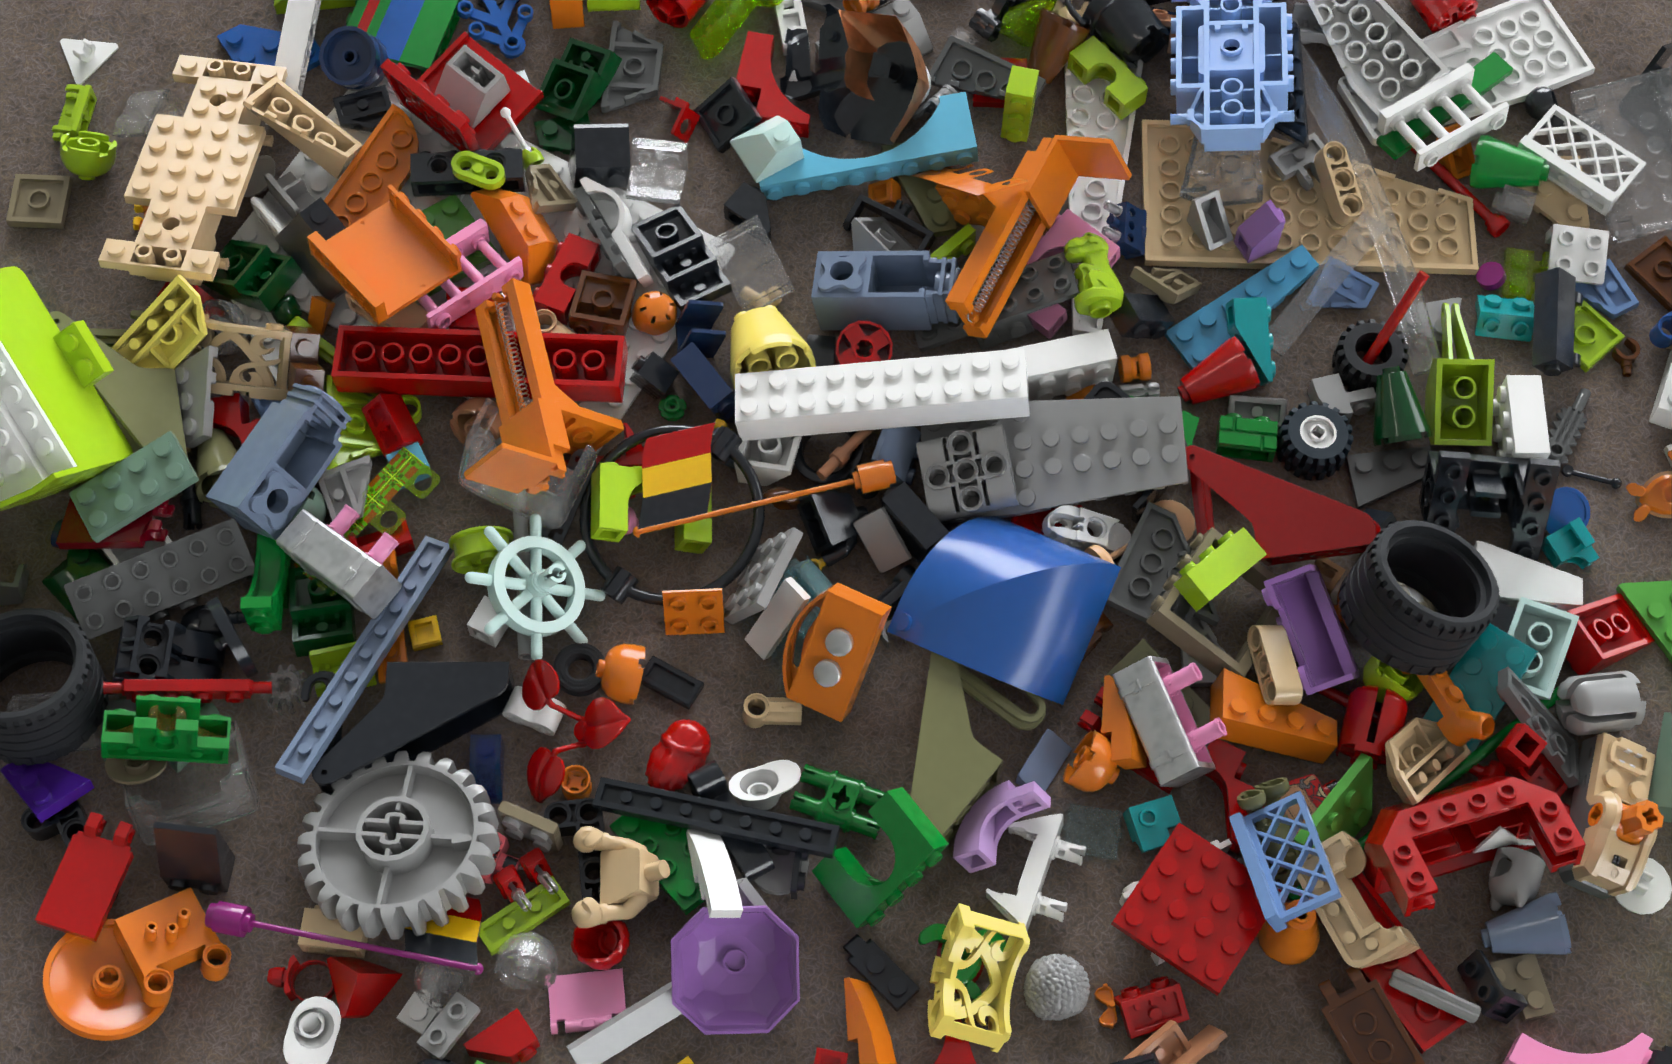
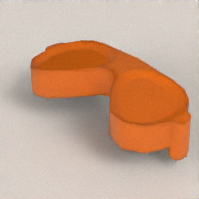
[1094,983,1118,1029]

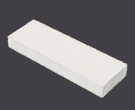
[744,577,811,660]

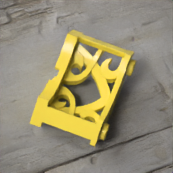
[928,903,1030,1053]

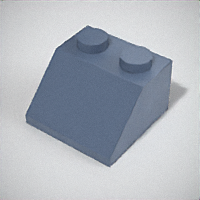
[871,426,921,489]

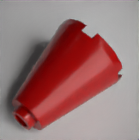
[1177,336,1260,405]

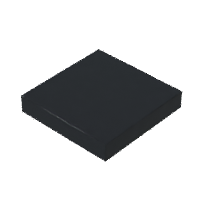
[694,76,762,153]

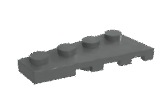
[929,35,1046,103]

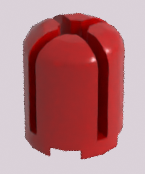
[835,320,893,365]
[1335,685,1408,770]

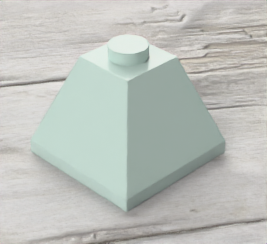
[730,115,804,183]

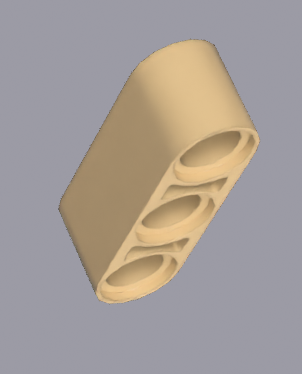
[1314,141,1364,225]
[1247,625,1303,705]

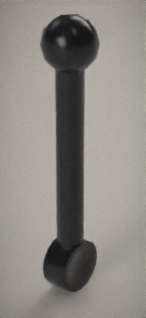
[1561,465,1622,489]

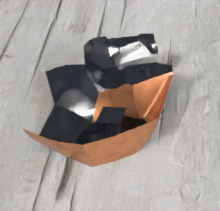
[780,4,929,145]

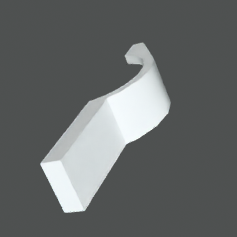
[579,177,655,288]

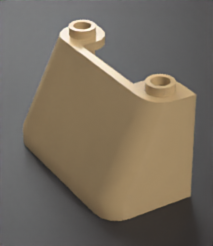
[1294,831,1420,969]

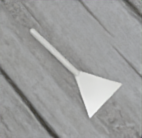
[1473,826,1536,853]

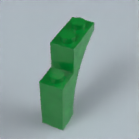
[240,533,291,634]

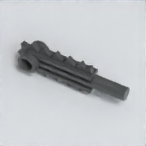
[1547,388,1591,465]

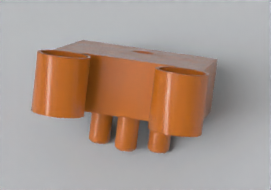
[113,887,232,1008]

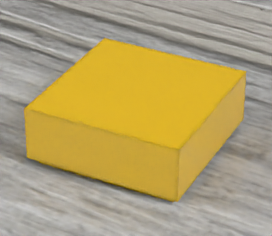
[407,615,443,651]

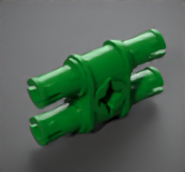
[789,763,886,840]

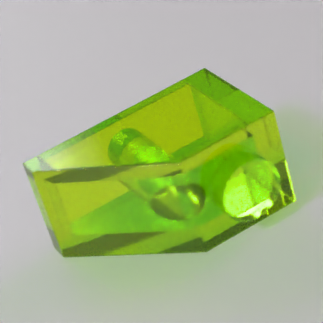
[999,0,1057,47]

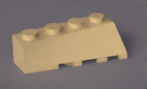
[242,76,362,179]

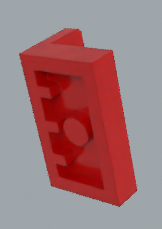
[1114,976,1190,1039]

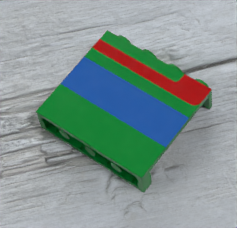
[346,0,464,75]

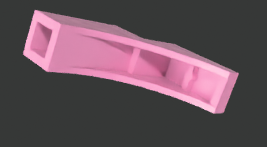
[1502,1033,1653,1064]

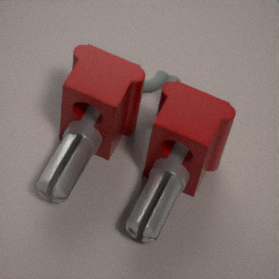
[492,847,558,912]

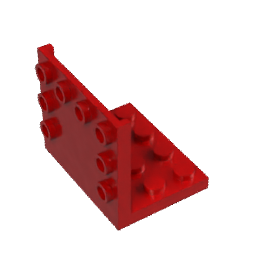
[380,31,544,151]

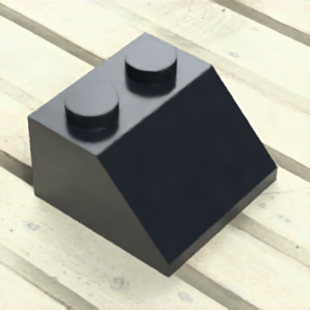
[568,123,631,188]

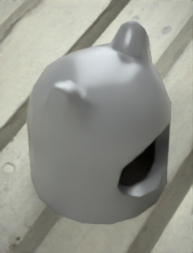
[1488,847,1546,911]

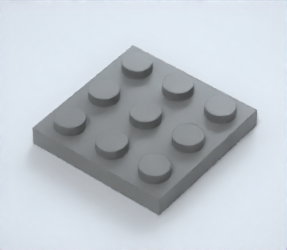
[724,527,804,624]

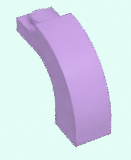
[953,780,1051,873]

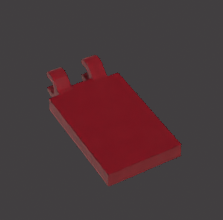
[56,497,175,549]

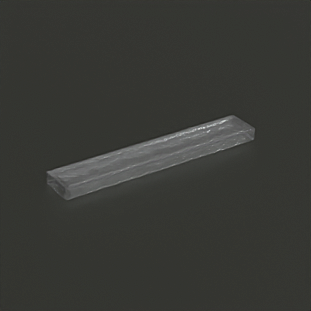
[1269,211,1386,357]

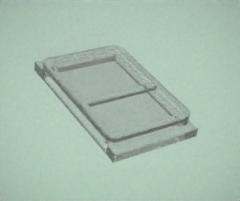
[709,215,795,312]

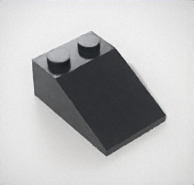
[153,821,235,895]

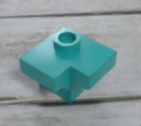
[1541,517,1599,569]
[1123,794,1182,854]

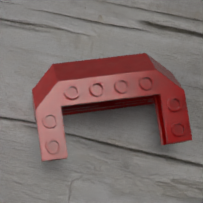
[1364,775,1586,917]

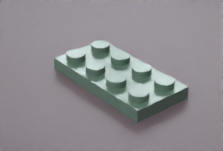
[69,431,199,543]

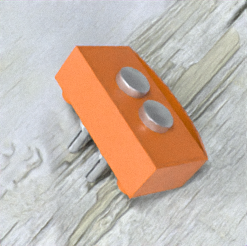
[782,582,892,722]

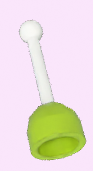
[500,107,545,170]

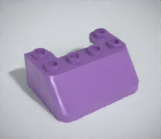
[1261,564,1360,696]

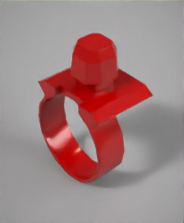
[267,955,335,1002]

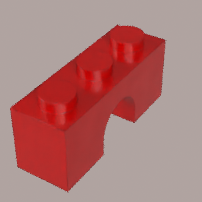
[533,233,601,326]

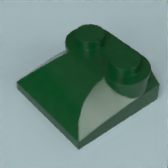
[42,549,110,622]

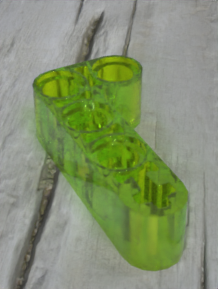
[690,0,783,59]

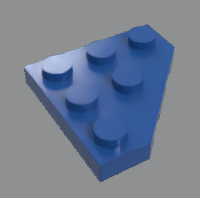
[217,24,320,72]

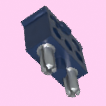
[1101,200,1147,260]

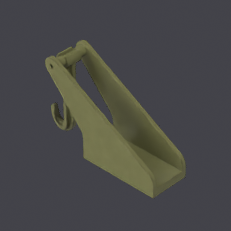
[49,310,188,498]
[911,651,1046,871]

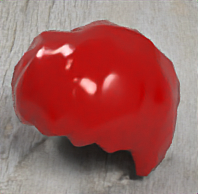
[571,920,630,970]

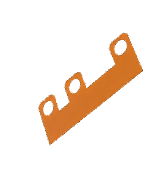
[912,164,1028,195]

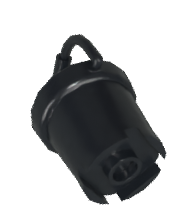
[1065,0,1169,68]

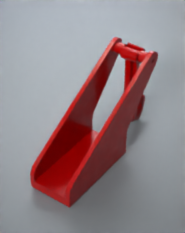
[1186,445,1381,566]

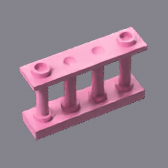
[417,218,524,329]

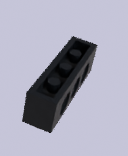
[410,148,525,197]

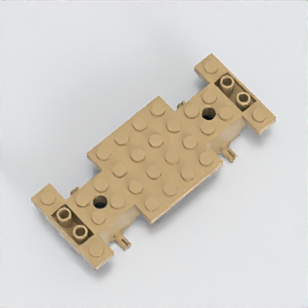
[98,55,288,286]

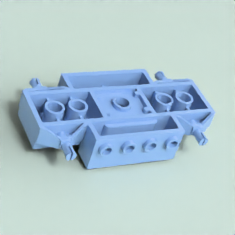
[1170,0,1294,152]

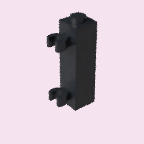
[1532,267,1583,376]

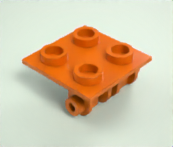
[662,588,725,635]

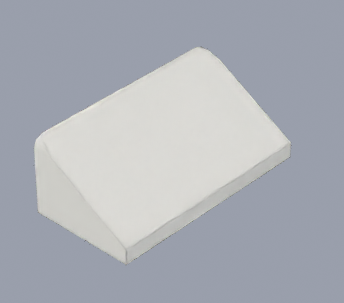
[250,197,290,237]

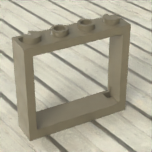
[1146,527,1280,677]

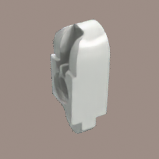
[1042,505,1131,554]

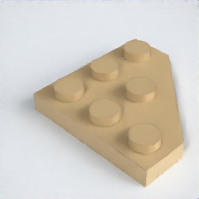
[1506,156,1590,228]

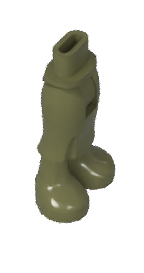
[1237,777,1301,887]

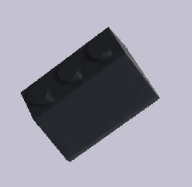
[275,197,346,301]

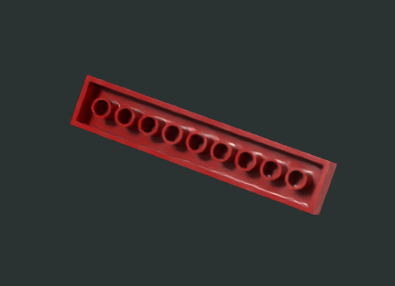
[331,325,628,403]

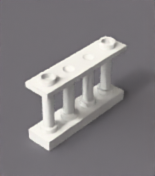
[1377,63,1509,172]

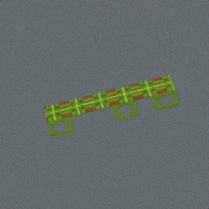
[293,446,440,596]

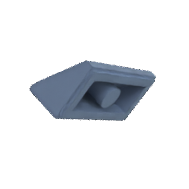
[1015,728,1072,792]

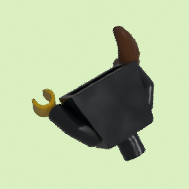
[763,485,868,578]

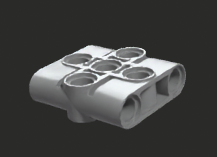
[916,424,1019,522]

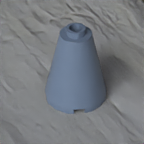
[1480,892,1572,955]

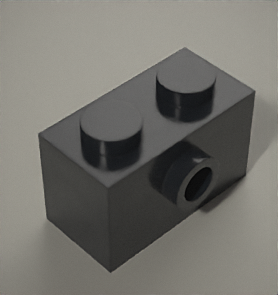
[1109,293,1175,340]

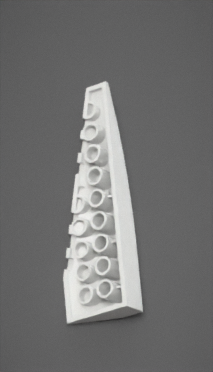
[1307,0,1450,118]

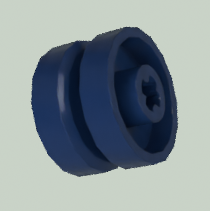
[319,26,389,92]

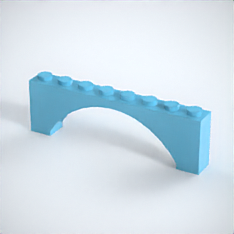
[759,92,978,200]

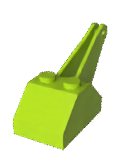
[1425,303,1495,446]

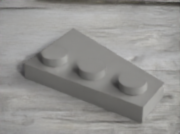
[175,345,218,449]

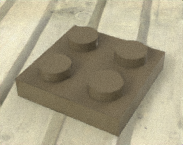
[6,174,73,229]

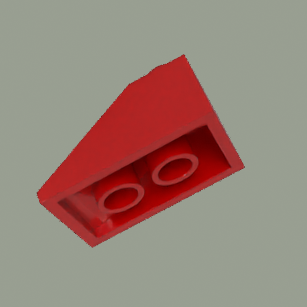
[1565,593,1655,675]

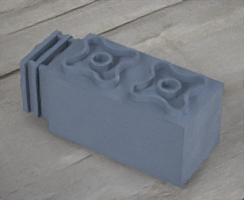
[811,251,961,330]
[206,383,352,540]

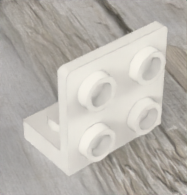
[1545,224,1609,286]

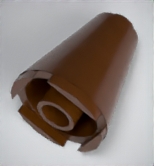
[1027,8,1090,84]

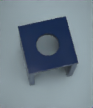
[675,300,726,358]

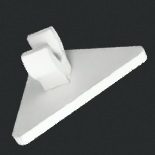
[60,38,119,85]

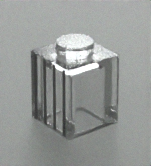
[1492,184,1537,226]

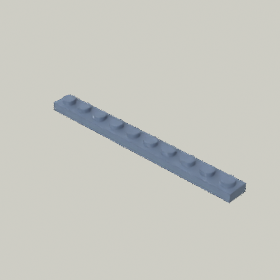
[275,536,453,784]

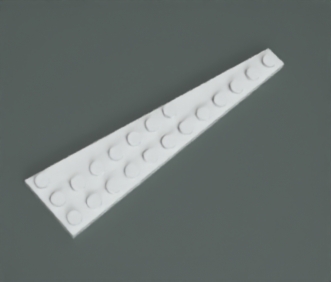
[1064,51,1143,335]

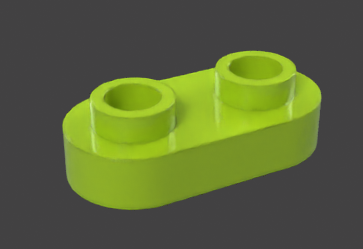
[451,151,506,190]

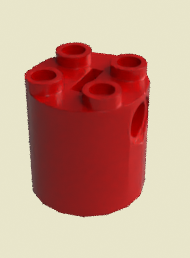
[646,0,708,28]
[1410,0,1478,33]

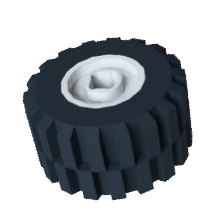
[1276,401,1354,480]

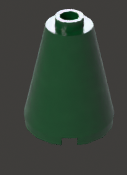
[1373,366,1432,446]

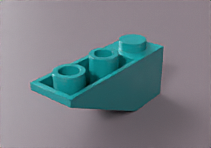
[1225,297,1276,386]

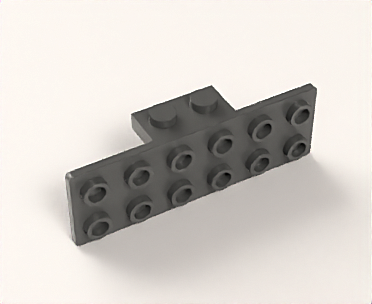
[914,252,1080,352]
[64,518,255,640]

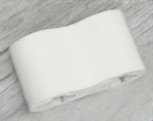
[502,686,567,736]

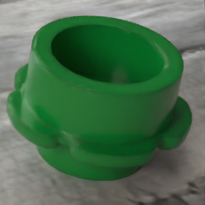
[658,395,687,421]

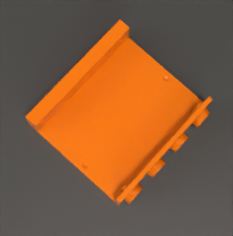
[307,184,462,325]

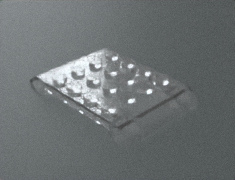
[1570,67,1672,244]

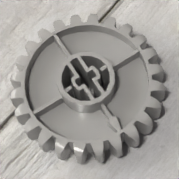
[297,751,500,940]

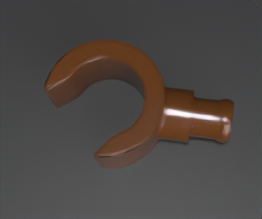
[1612,337,1640,377]

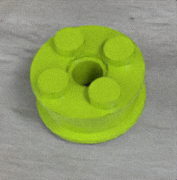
[448,526,514,575]

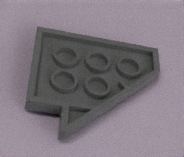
[1106,501,1220,627]

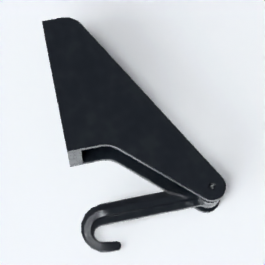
[301,662,515,795]

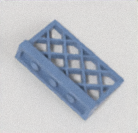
[1229,791,1342,933]

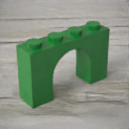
[812,787,949,928]

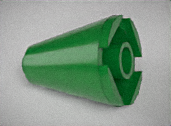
[1470,134,1550,189]

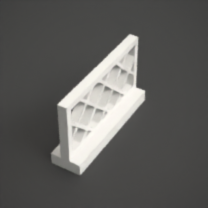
[1517,104,1646,216]

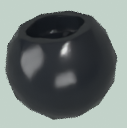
[1525,86,1558,121]

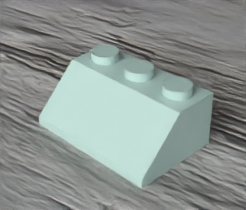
[1508,597,1580,700]

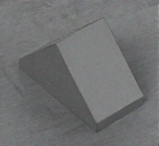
[1187,189,1233,251]

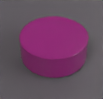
[1476,262,1506,291]

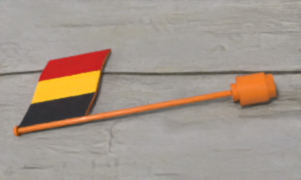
[633,422,897,538]

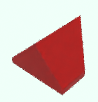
[327,957,403,1018]

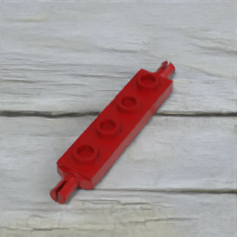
[103,679,272,703]

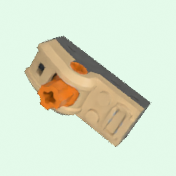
[1559,732,1664,900]

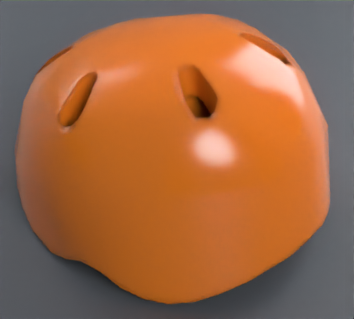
[631,291,678,335]

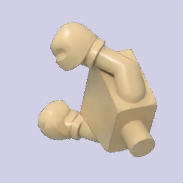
[571,826,670,929]

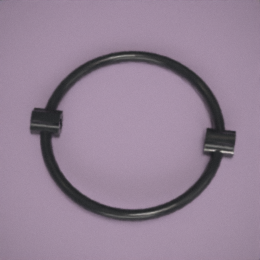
[579,425,765,606]

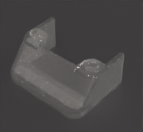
[458,398,598,529]

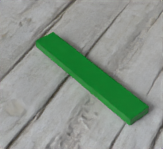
[1376,52,1513,160]

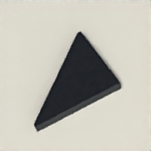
[1272,22,1309,149]

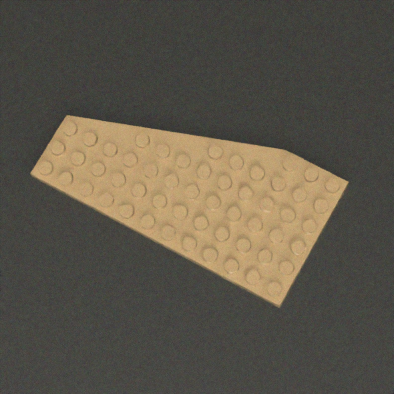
[1141,119,1479,275]

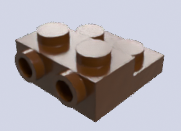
[568,270,637,336]

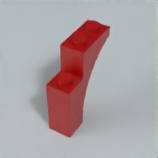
[736,31,810,138]

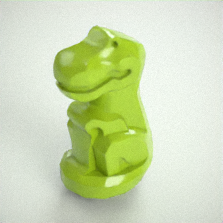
[1064,232,1124,319]

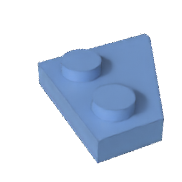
[1304,257,1380,309]
[1575,259,1639,319]

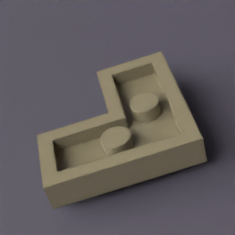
[1490,954,1555,1022]

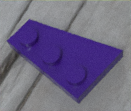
[0,762,95,823]

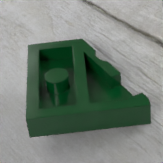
[534,113,590,155]

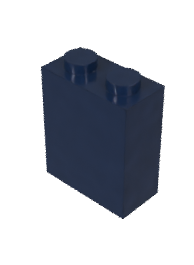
[670,342,735,423]

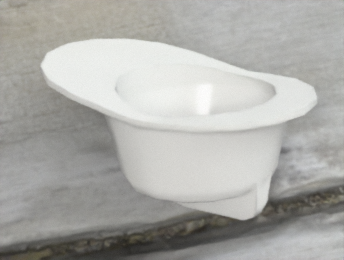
[729,760,801,811]
[283,996,341,1064]

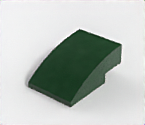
[534,37,622,123]
[202,239,303,313]
[289,567,356,657]

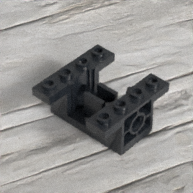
[1419,451,1561,562]

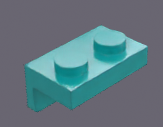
[1475,294,1534,342]

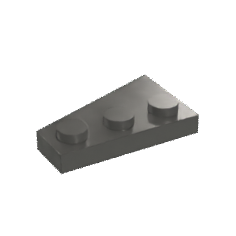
[1345,446,1432,510]

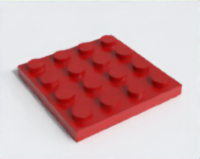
[1111,823,1282,996]

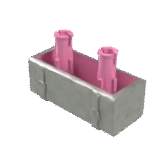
[276,504,402,619]
[1112,656,1227,788]

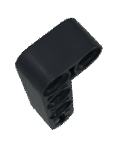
[687,760,775,882]
[544,798,605,900]
[20,800,119,900]

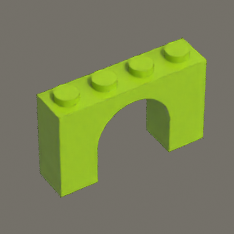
[591,462,712,554]

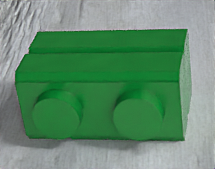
[1215,413,1278,462]

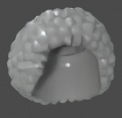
[1023,954,1090,1021]

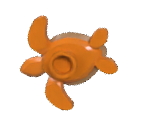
[1626,450,1672,522]

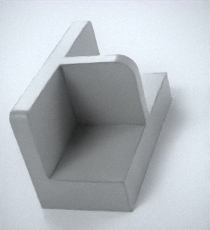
[264,171,316,219]

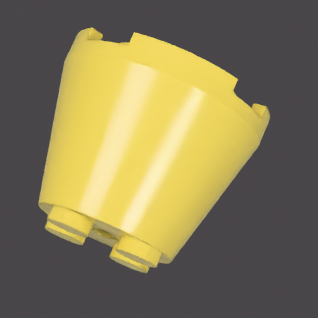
[730,305,816,389]

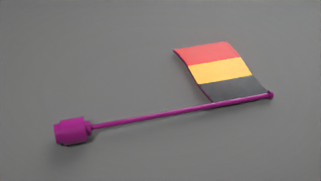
[205,897,484,975]

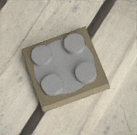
[497,800,563,853]

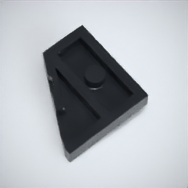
[332,85,391,132]

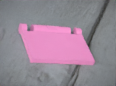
[548,968,626,1035]

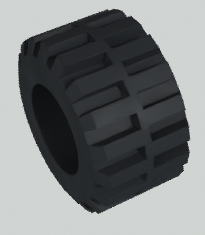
[1332,319,1409,393]

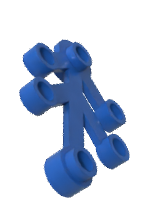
[457,0,533,59]

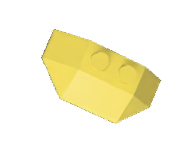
[111,274,208,369]

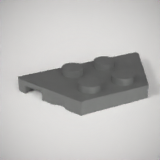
[601,21,664,113]

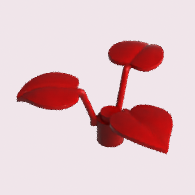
[522,659,631,803]

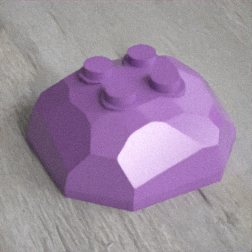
[671,905,800,1035]

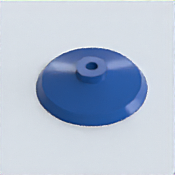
[1546,487,1590,534]

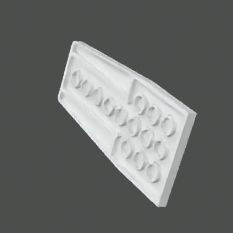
[1337,0,1595,146]

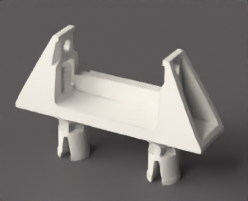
[986,813,1087,932]

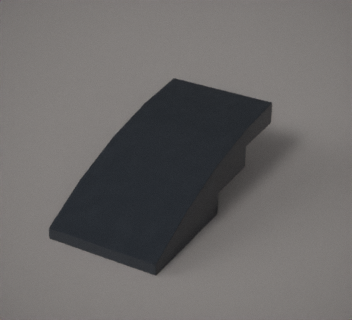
[631,204,733,312]

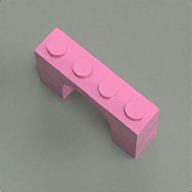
[1026,209,1120,339]

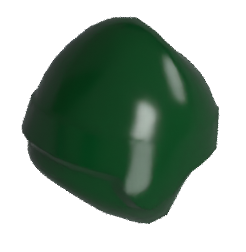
[271,293,303,327]

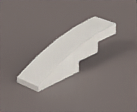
[686,829,743,918]

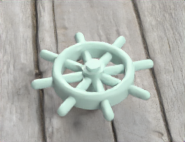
[464,513,606,660]

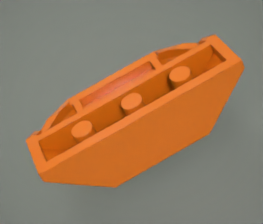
[470,188,559,286]

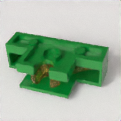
[101,694,231,764]

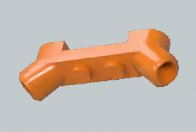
[1401,671,1495,747]

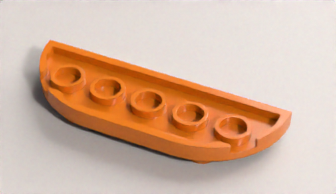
[324,104,419,228]

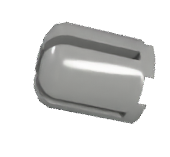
[1555,670,1646,736]

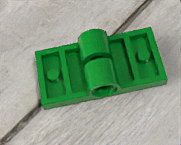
[609,815,705,915]

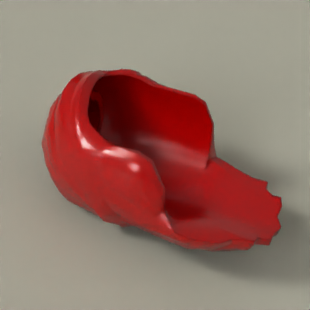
[645,719,711,792]

